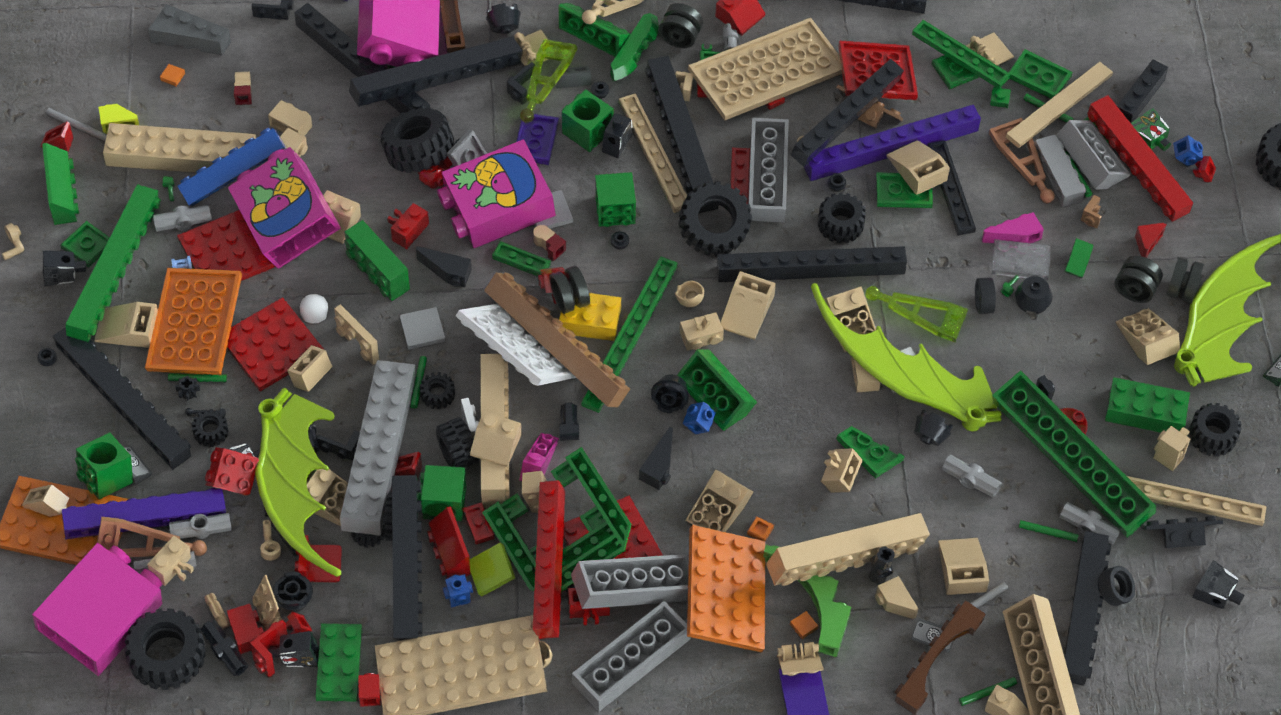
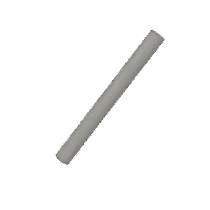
[46,108,107,141]

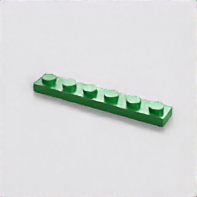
[912,20,1010,89]

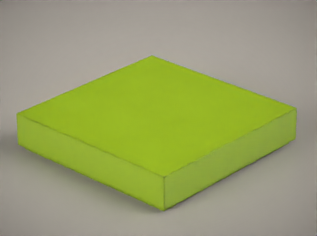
[470,543,515,597]

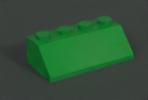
[558,3,630,57]
[42,143,79,225]
[677,349,757,431]

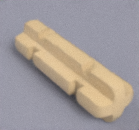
[205,593,230,630]

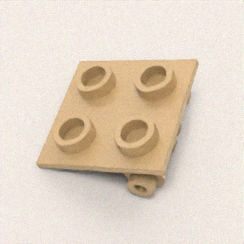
[514,30,558,66]
[966,32,1014,66]
[253,575,282,631]
[777,642,824,676]

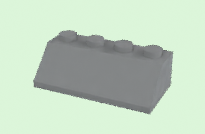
[1056,120,1131,189]

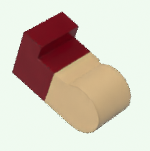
[234,71,252,105]
[533,225,566,262]

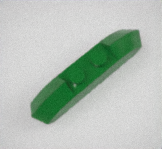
[610,13,659,81]

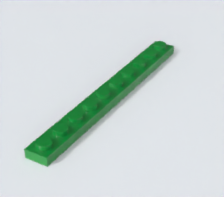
[581,256,678,413]

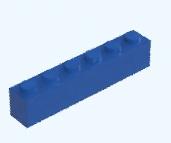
[178,128,287,206]

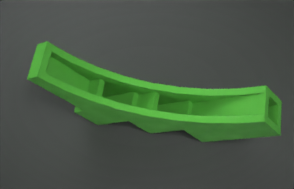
[763,545,851,657]

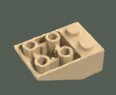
[887,140,950,195]
[721,271,776,340]
[824,286,876,352]
[94,302,158,348]
[1116,308,1180,365]
[307,469,348,526]
[685,470,753,532]
[938,538,989,595]

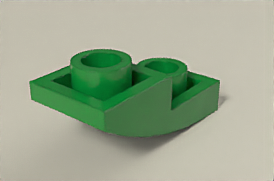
[1064,238,1093,278]

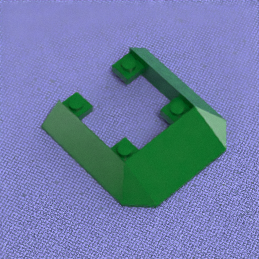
[482,447,632,593]

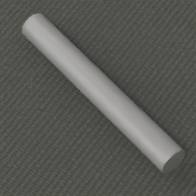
[970,582,1008,608]

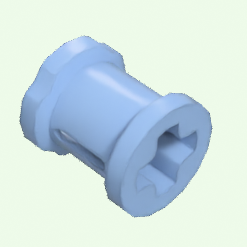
[171,256,192,269]

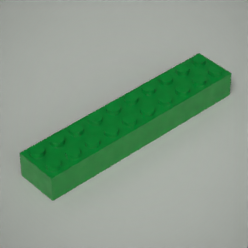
[992,370,1156,538]

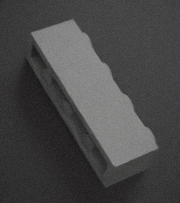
[1034,134,1086,207]

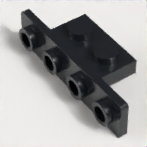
[1141,516,1223,548]

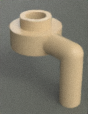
[2,223,24,260]
[260,520,281,561]

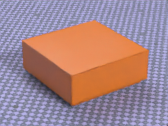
[160,64,185,87]
[747,516,774,541]
[790,611,818,639]

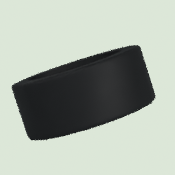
[975,278,996,314]
[1098,566,1135,606]

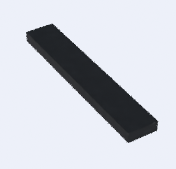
[928,140,976,236]

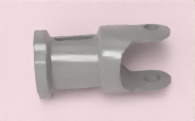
[723,23,739,52]

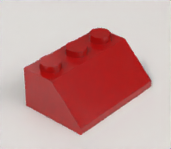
[427,506,471,579]

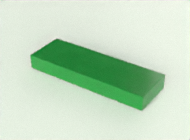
[492,241,551,277]

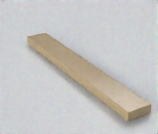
[1005,62,1113,148]
[619,93,687,213]
[1127,476,1266,526]

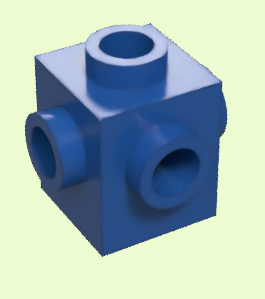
[1173,135,1203,167]
[682,402,716,434]
[443,574,473,608]

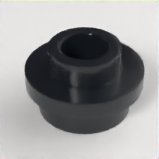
[591,81,609,99]
[828,173,846,191]
[611,231,629,249]
[37,348,57,367]

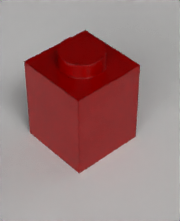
[358,673,381,707]

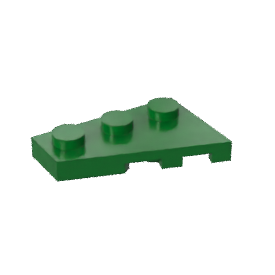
[836,426,905,479]

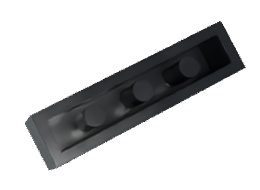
[1117,59,1168,123]

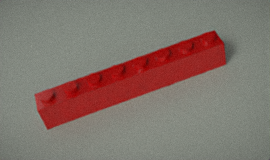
[1087,95,1194,222]
[533,480,565,639]

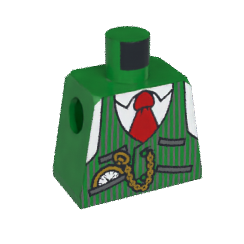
[1131,108,1171,151]

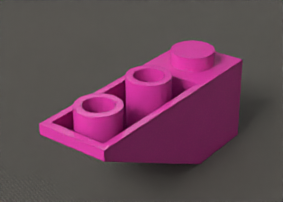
[982,212,1044,246]
[519,433,559,481]

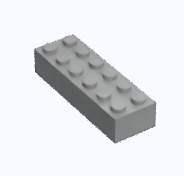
[748,118,789,223]
[571,554,689,609]
[572,601,691,712]

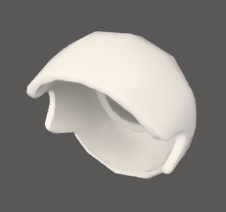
[300,294,328,324]

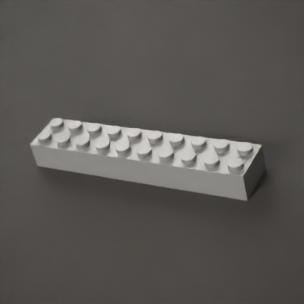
[340,360,416,536]

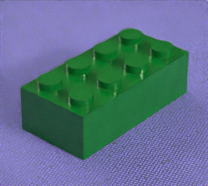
[344,220,410,301]
[1105,377,1190,433]

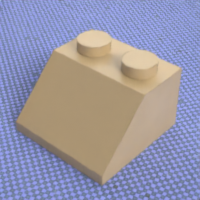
[323,190,361,244]
[470,412,521,467]

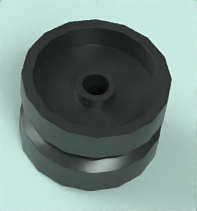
[658,3,703,49]
[1114,256,1163,303]
[1166,256,1204,303]
[549,265,590,314]

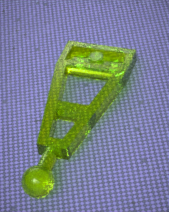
[520,39,578,123]
[865,286,968,342]

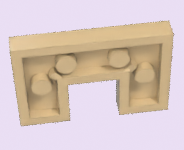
[334,304,379,365]

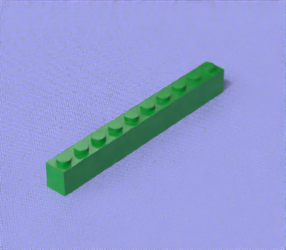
[65,184,161,342]

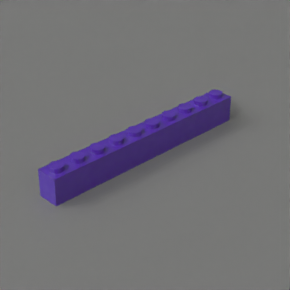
[804,104,981,181]

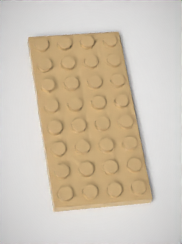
[688,18,842,120]
[375,615,547,715]

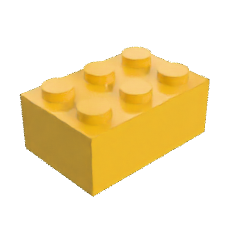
[559,293,621,341]

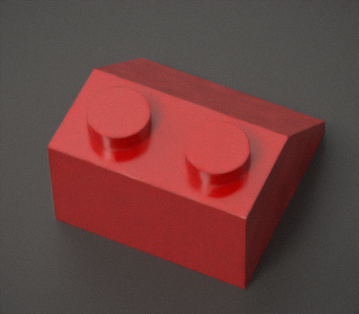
[715,0,765,36]

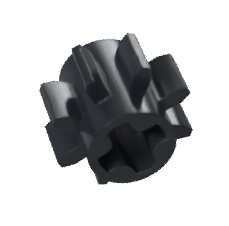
[175,375,200,401]

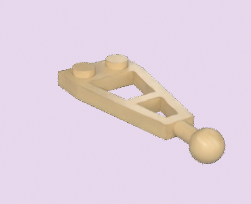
[582,0,644,24]

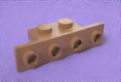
[836,85,903,129]

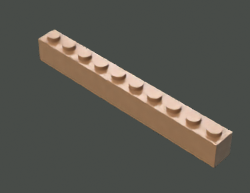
[484,272,630,408]

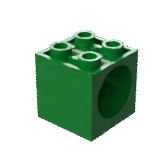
[561,89,614,153]
[595,172,636,227]
[75,433,133,499]
[418,465,466,522]

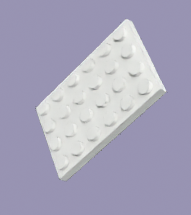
[456,304,576,386]

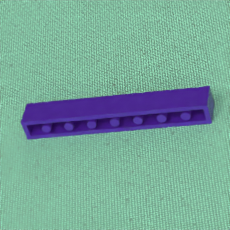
[62,488,226,539]

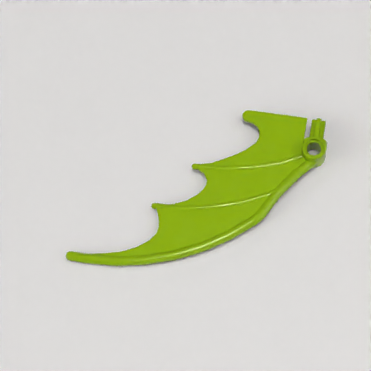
[1174,234,1281,387]
[811,283,1002,432]
[255,388,341,577]

